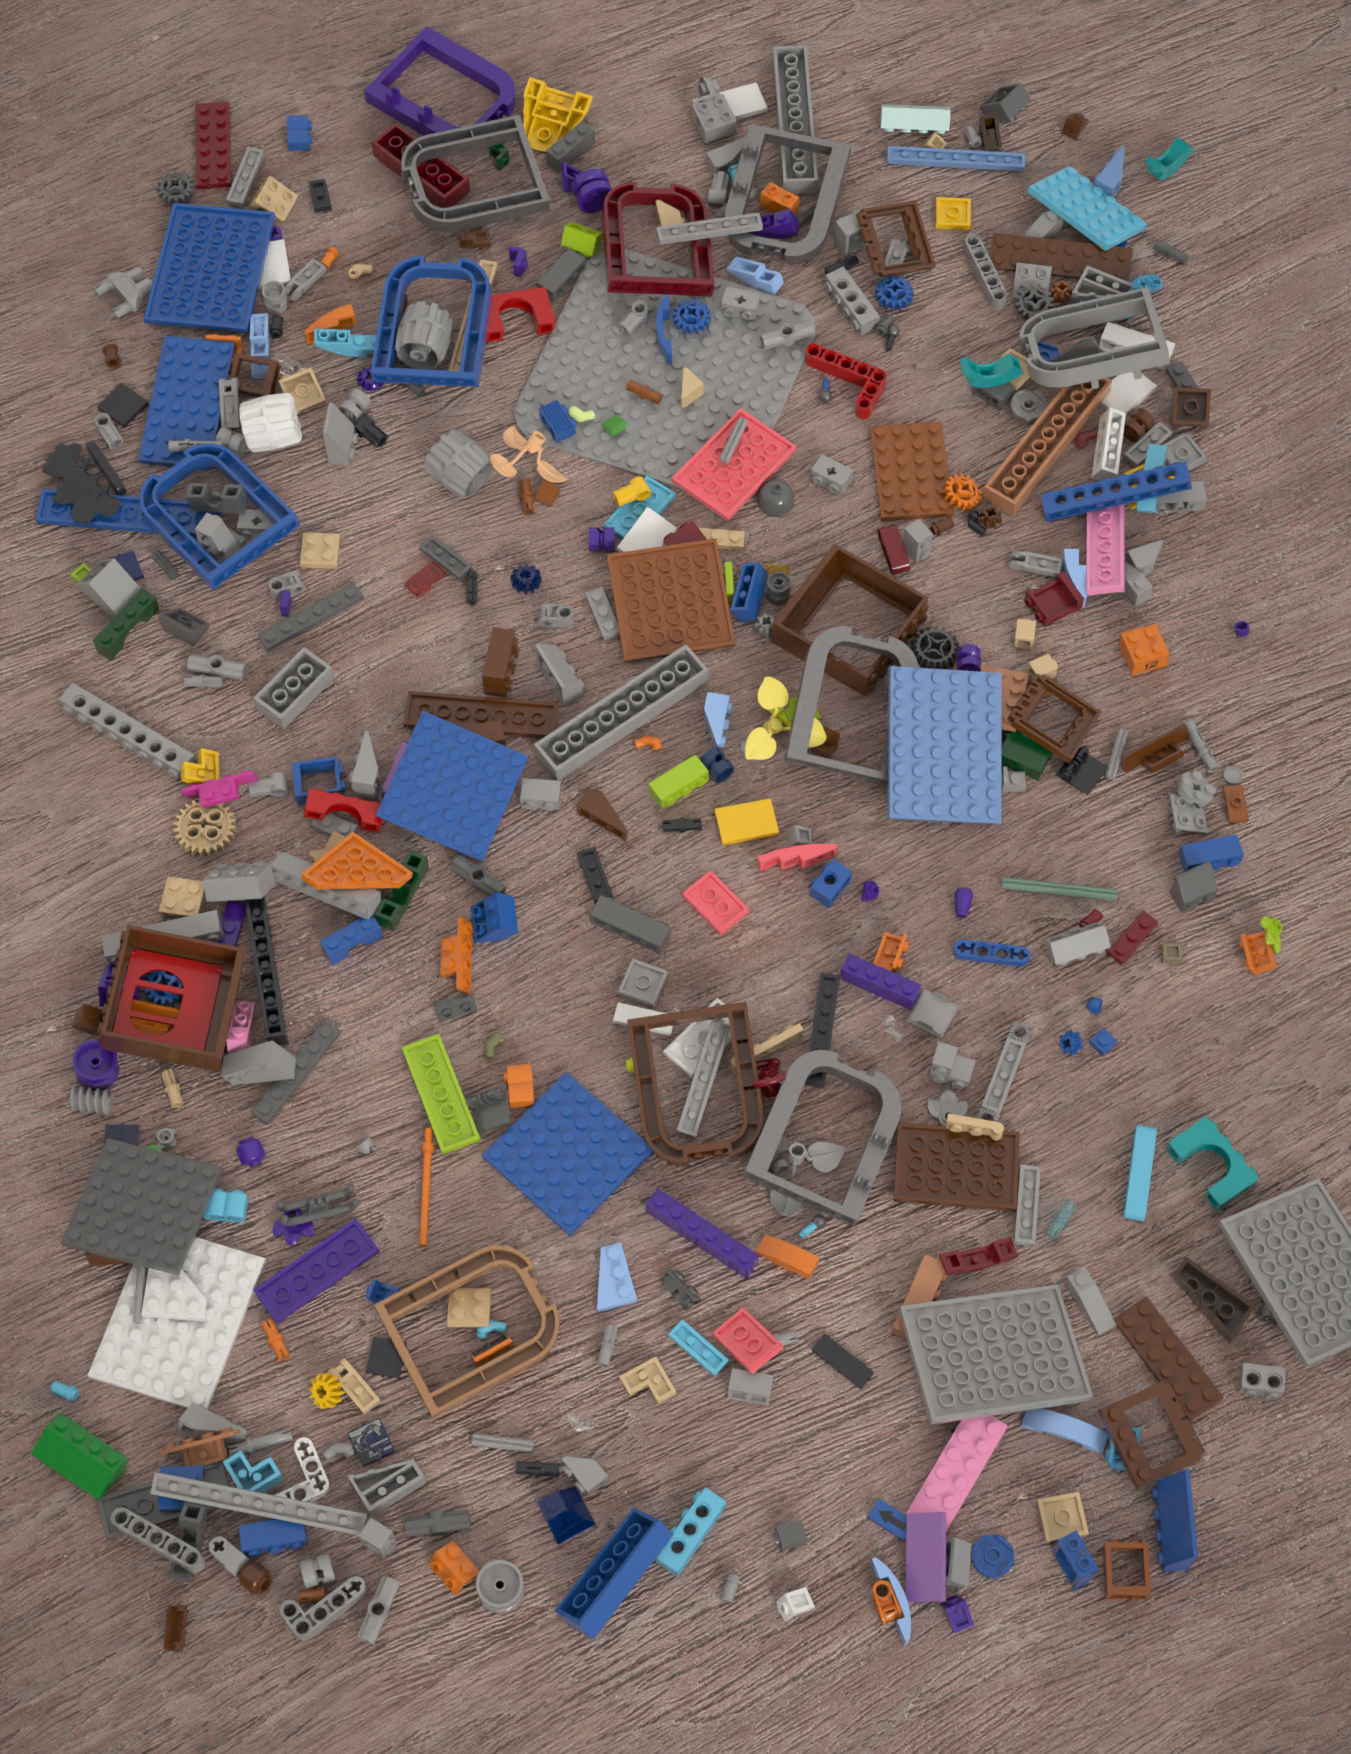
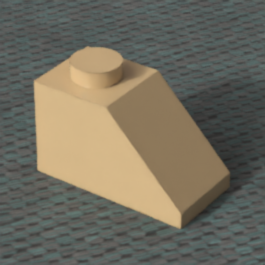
[656,200,685,227]

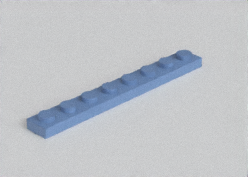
[887,146,1025,171]

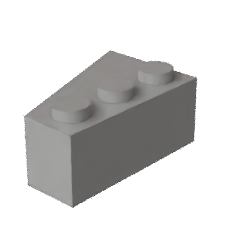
[348,1459,426,1518]

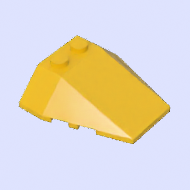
[523,77,593,153]

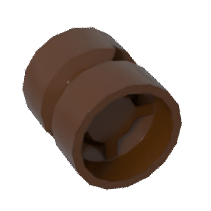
[1123,408,1155,442]

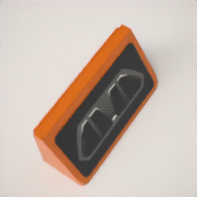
[470,1334,513,1367]

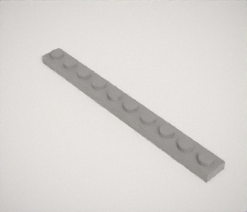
[150,1472,367,1535]

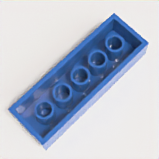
[554,1507,673,1639]

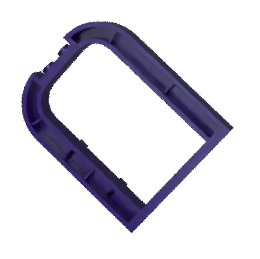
[364,26,516,136]

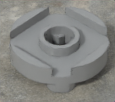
[1010,389,1046,425]
[1177,771,1216,807]

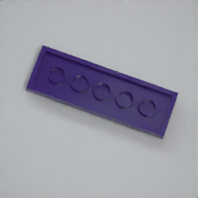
[253,1218,380,1324]

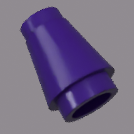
[954,887,974,918]

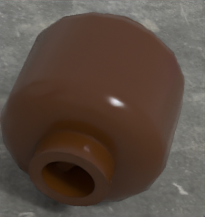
[239,1562,272,1595]

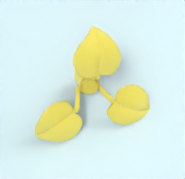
[745,677,827,760]

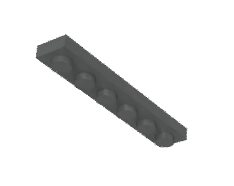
[258,583,364,652]
[251,1020,341,1125]

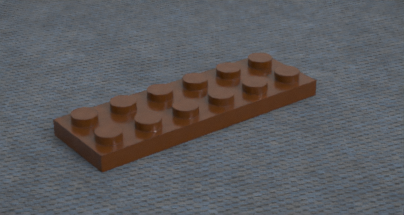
[1114,1296,1224,1422]

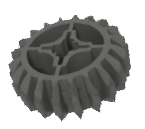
[910,626,960,670]

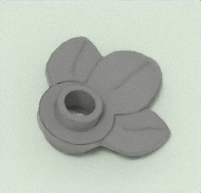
[927,1089,968,1126]

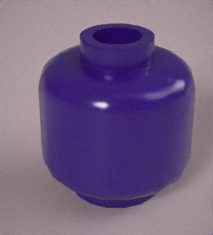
[236,1136,266,1168]

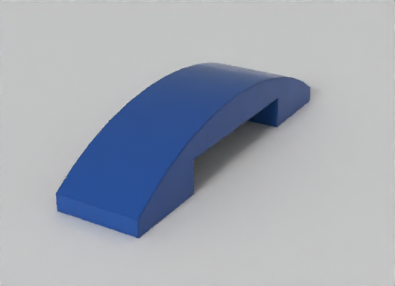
[656,295,672,364]

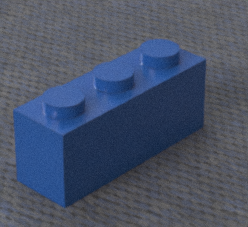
[730,562,769,622]
[1178,834,1244,872]
[239,1519,308,1558]

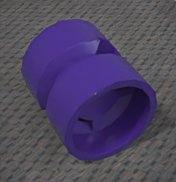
[589,527,615,551]
[957,644,981,672]

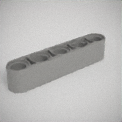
[963,234,1007,311]
[111,1507,205,1573]

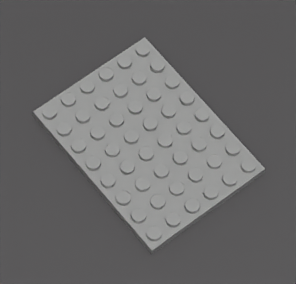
[1218,1178,1351,1368]
[899,1284,1094,1425]

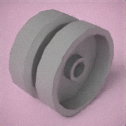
[476,1560,525,1614]

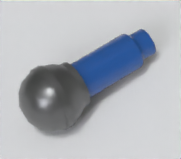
[820,378,832,403]

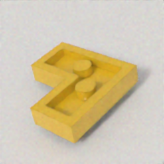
[181,748,220,785]

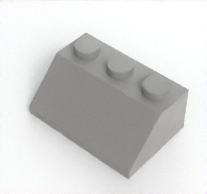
[535,644,585,707]

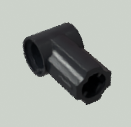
[353,414,388,448]

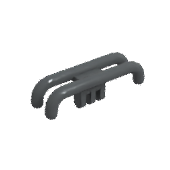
[276,1184,359,1226]

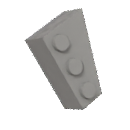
[1071,265,1133,304]
[195,513,241,565]
[221,1041,296,1085]

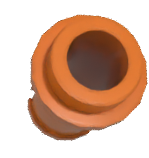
[320,246,339,270]

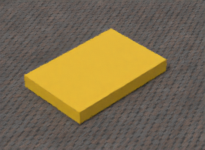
[714,798,779,846]

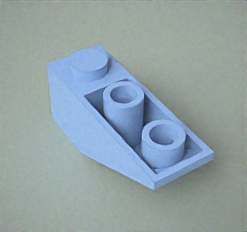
[704,692,733,749]

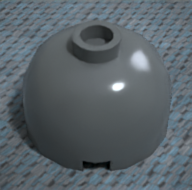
[758,480,794,517]

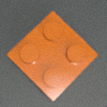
[1118,624,1170,675]

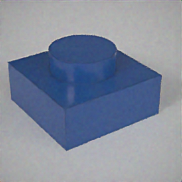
[1089,1028,1118,1056]

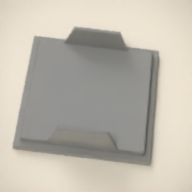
[906,989,959,1039]

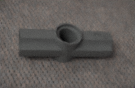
[450,856,507,896]
[405,1510,471,1537]

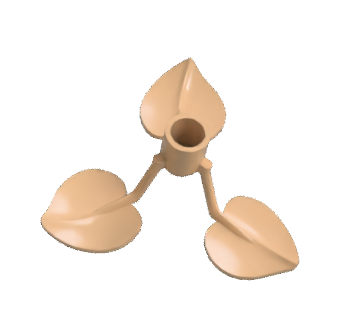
[489,425,568,483]

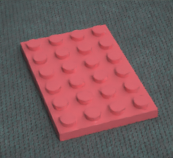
[672,408,797,521]

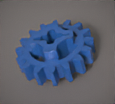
[875,275,914,311]
[673,299,711,335]
[145,971,184,1007]

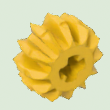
[308,1372,345,1409]

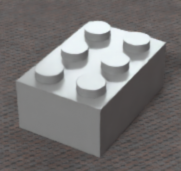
[202,861,275,902]

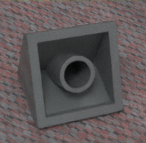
[159,608,210,647]

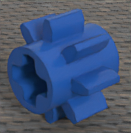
[1058,1030,1084,1055]

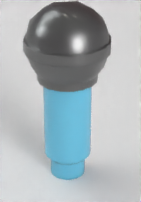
[799,1214,827,1238]

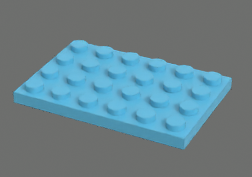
[1027,166,1147,251]

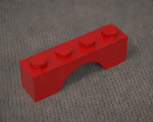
[303,789,383,833]

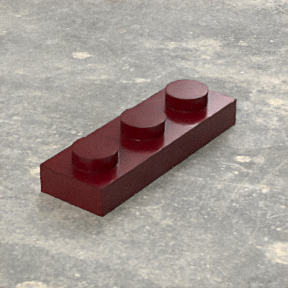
[1106,910,1159,965]

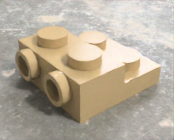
[278,367,326,413]

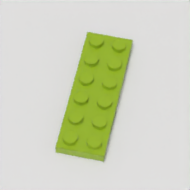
[402,1034,480,1155]

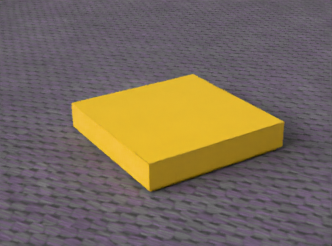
[935,197,971,230]

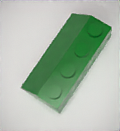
[31,1413,127,1501]

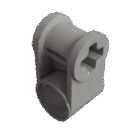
[268,570,306,601]
[538,603,574,628]
[209,1536,250,1577]

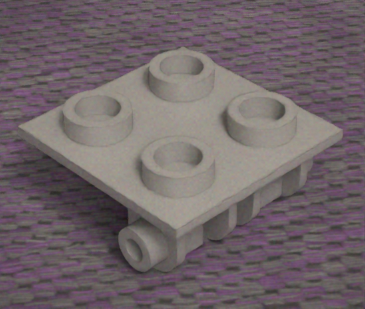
[1012,263,1052,298]
[1168,794,1208,835]

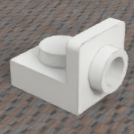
[776,1587,815,1621]

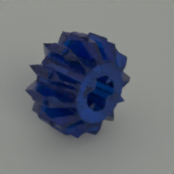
[510,563,542,595]

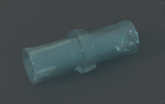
[1045,1199,1078,1240]

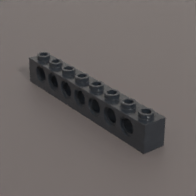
[245,896,289,1045]

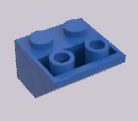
[471,892,518,943]

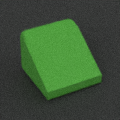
[601,415,626,437]

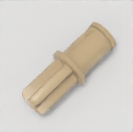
[161,1069,184,1108]

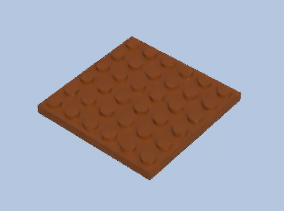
[607,538,735,663]

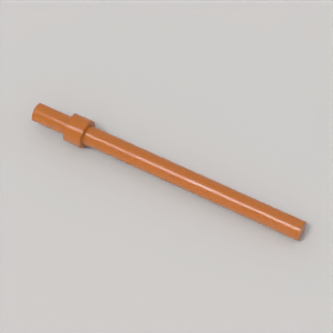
[419,1128,434,1247]

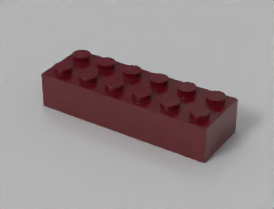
[371,123,470,208]

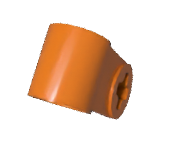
[871,1580,903,1626]

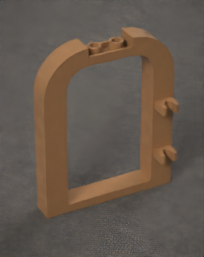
[374,1245,559,1419]

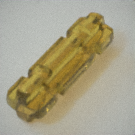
[760,563,789,575]

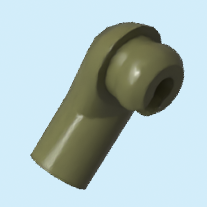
[485,1032,505,1060]

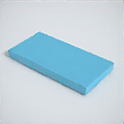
[603,475,676,540]

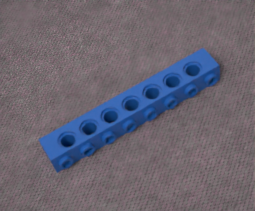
[1041,462,1192,522]

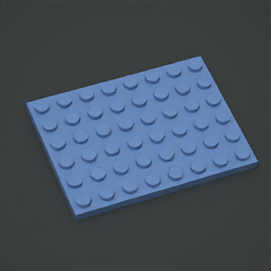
[888,666,1002,825]

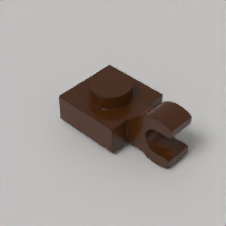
[460,229,491,248]

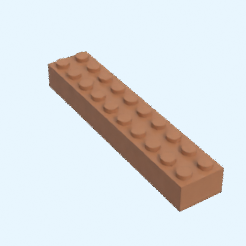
[982,378,1112,517]

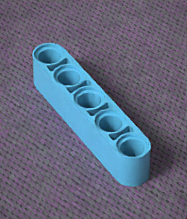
[1123,1125,1157,1222]

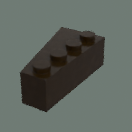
[1172,1257,1256,1344]

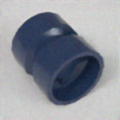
[700,747,735,783]

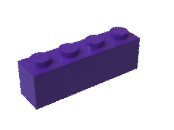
[840,953,921,1010]

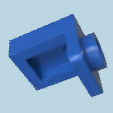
[366,1279,401,1304]

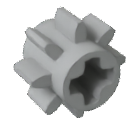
[755,613,774,638]

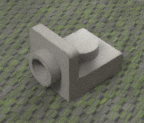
[1001,767,1026,792]

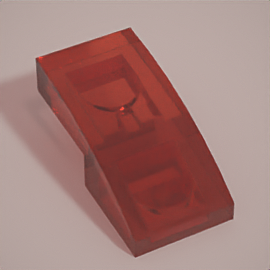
[404,562,446,597]

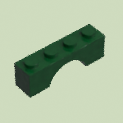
[93,588,159,661]
[375,850,429,931]

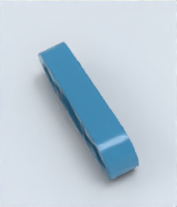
[1131,274,1163,293]

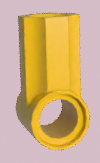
[612,476,652,507]

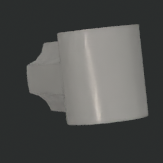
[708,171,729,205]
[617,300,648,335]
[94,413,124,450]
[249,772,288,797]

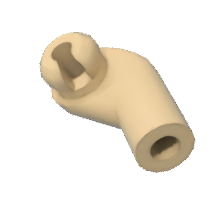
[348,264,373,279]

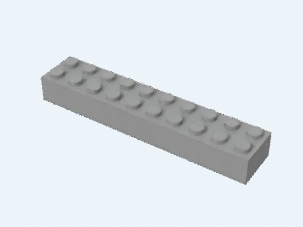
[773,45,818,195]
[534,644,709,781]

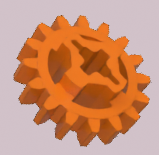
[942,473,982,511]

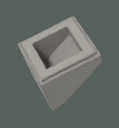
[787,825,812,847]

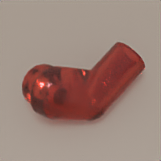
[1075,430,1097,449]

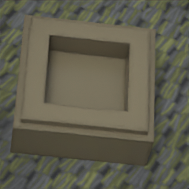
[1161,943,1183,964]

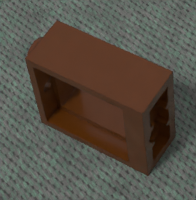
[227,353,281,397]

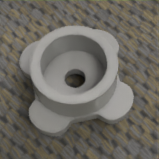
[156,1128,177,1149]

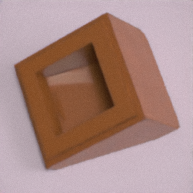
[535,479,560,507]

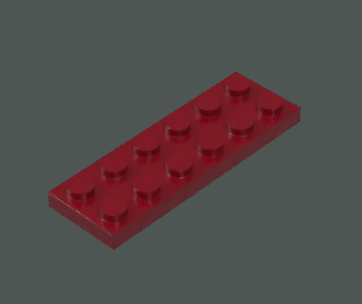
[195,102,231,189]

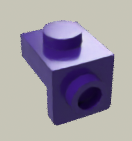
[509,247,528,277]

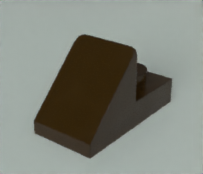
[978,114,1002,151]

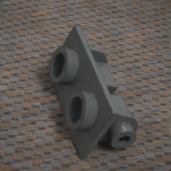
[434,993,477,1022]
[661,1269,701,1309]

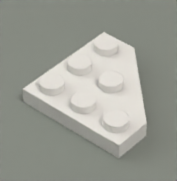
[141,1268,207,1322]

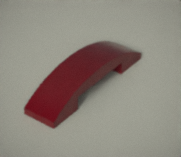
[939,1237,1018,1275]

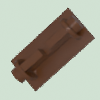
[163,1605,189,1653]

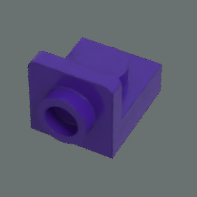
[941,1596,974,1633]

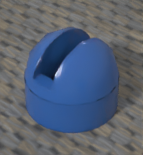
[1087,998,1103,1015]

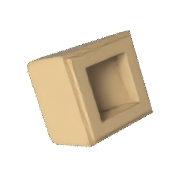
[921,132,947,149]

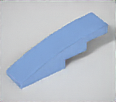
[250,313,270,379]

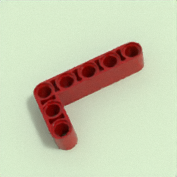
[805,344,887,419]

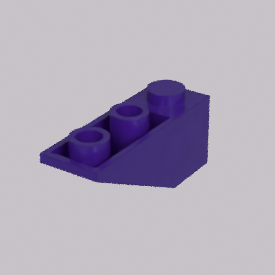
[748,209,799,239]

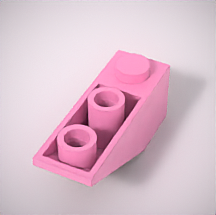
[227,1001,256,1054]

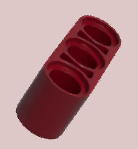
[877,525,910,575]

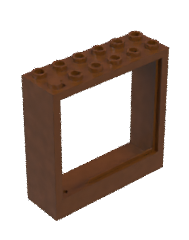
[771,544,929,697]

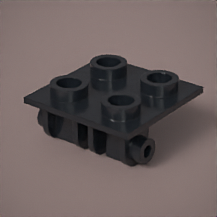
[1056,746,1108,795]

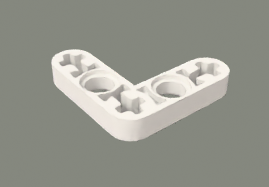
[276,1437,330,1502]

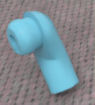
[476,1320,507,1339]

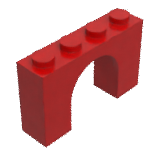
[486,287,556,343]

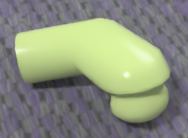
[568,406,595,422]

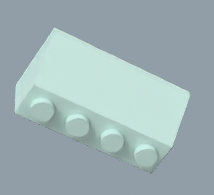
[880,104,951,134]

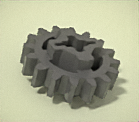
[157,171,195,206]
[1015,284,1054,319]

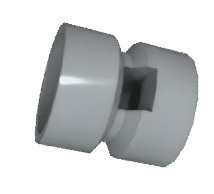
[262,281,288,314]
[338,389,371,423]
[215,427,247,458]
[299,1553,336,1589]

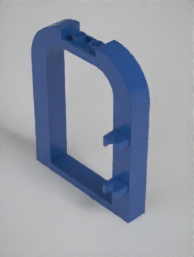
[370,256,492,387]
[140,444,300,590]

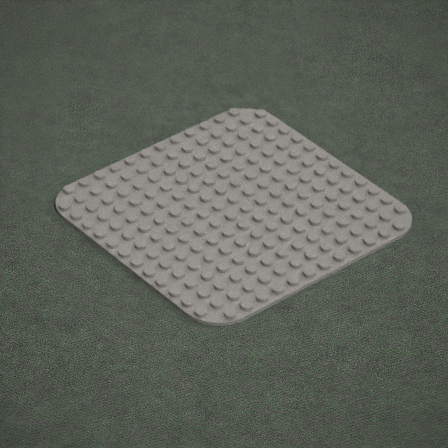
[515,249,816,489]

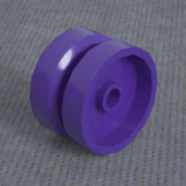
[571,169,612,213]
[73,1039,120,1091]

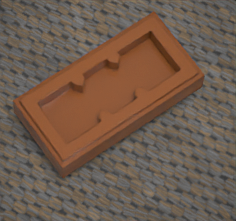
[1223,785,1249,823]

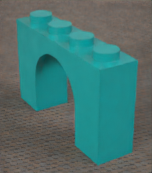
[1165,1116,1258,1212]

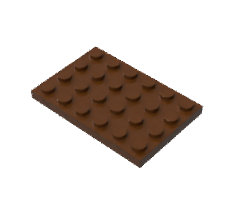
[893,1122,1020,1211]

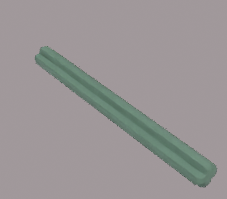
[1001,877,1118,901]

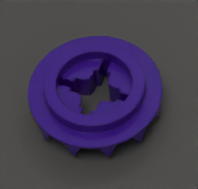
[357,365,385,391]

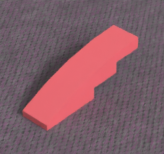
[757,844,838,871]

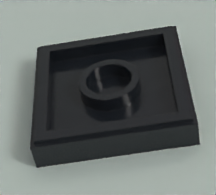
[97,383,149,428]

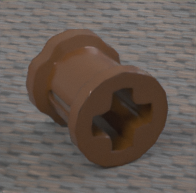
[102,344,121,368]

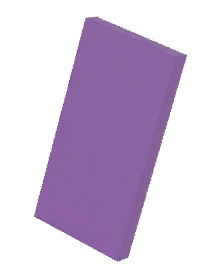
[906,1512,946,1603]

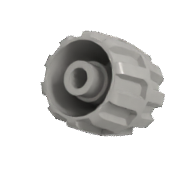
[395,301,453,370]
[424,429,494,499]

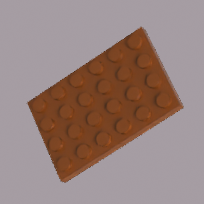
[870,421,954,521]

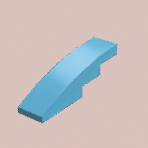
[1136,444,1168,513]

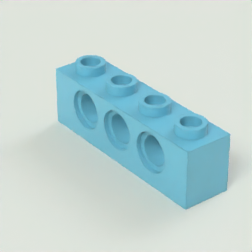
[656,1487,726,1577]

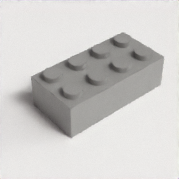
[253,647,334,730]

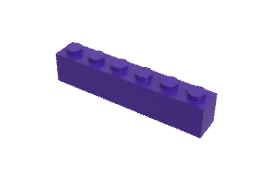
[646,1188,759,1279]

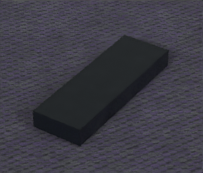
[577,847,613,904]
[812,1334,874,1390]

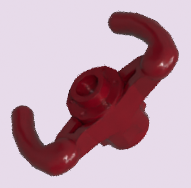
[753,1058,786,1097]

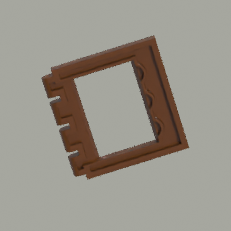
[856,200,936,278]
[1007,674,1101,763]
[1098,1381,1205,1489]

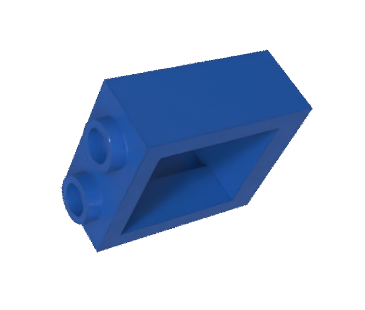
[292,757,346,805]
[1052,1530,1099,1590]

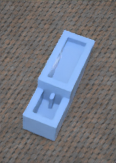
[727,256,784,295]
[1062,549,1087,607]

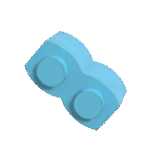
[204,1188,249,1222]

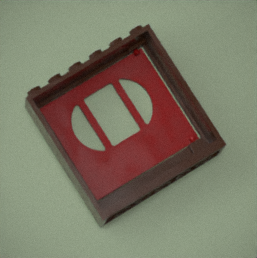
[97,925,246,1072]

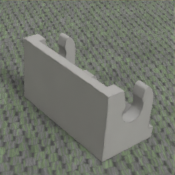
[727,1368,774,1406]

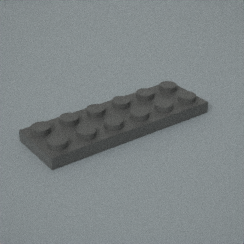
[98,1461,229,1540]

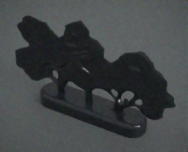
[42,440,126,524]

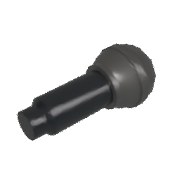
[885,325,900,351]

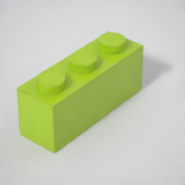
[648,754,709,809]

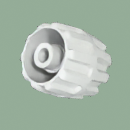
[239,393,302,452]

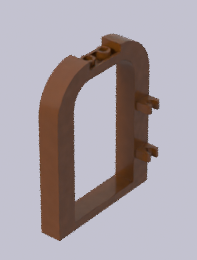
[627,1002,764,1166]

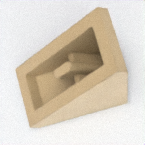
[681,368,704,408]

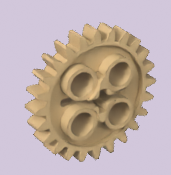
[173,799,237,857]

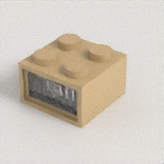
[159,876,207,921]

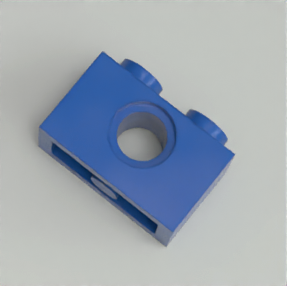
[810,859,852,908]

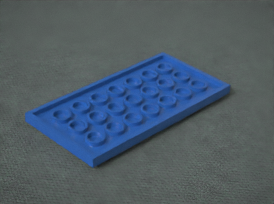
[138,335,236,471]

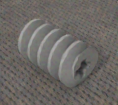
[69,1085,114,1115]

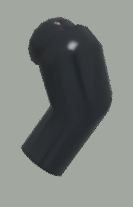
[967,510,987,537]

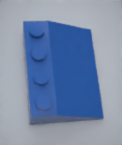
[1151,1469,1198,1571]

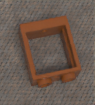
[1102,1539,1151,1600]

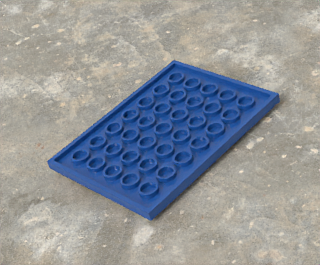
[144,203,276,333]

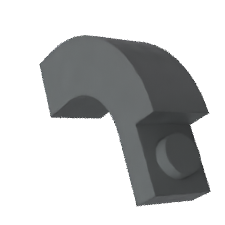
[168,1501,207,1583]

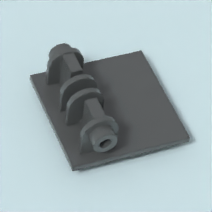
[466,1084,511,1134]

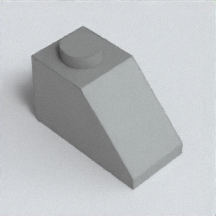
[1125,540,1163,576]

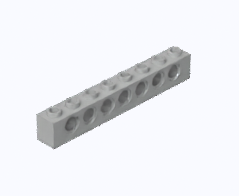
[59,683,196,779]

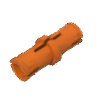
[261,1319,290,1362]

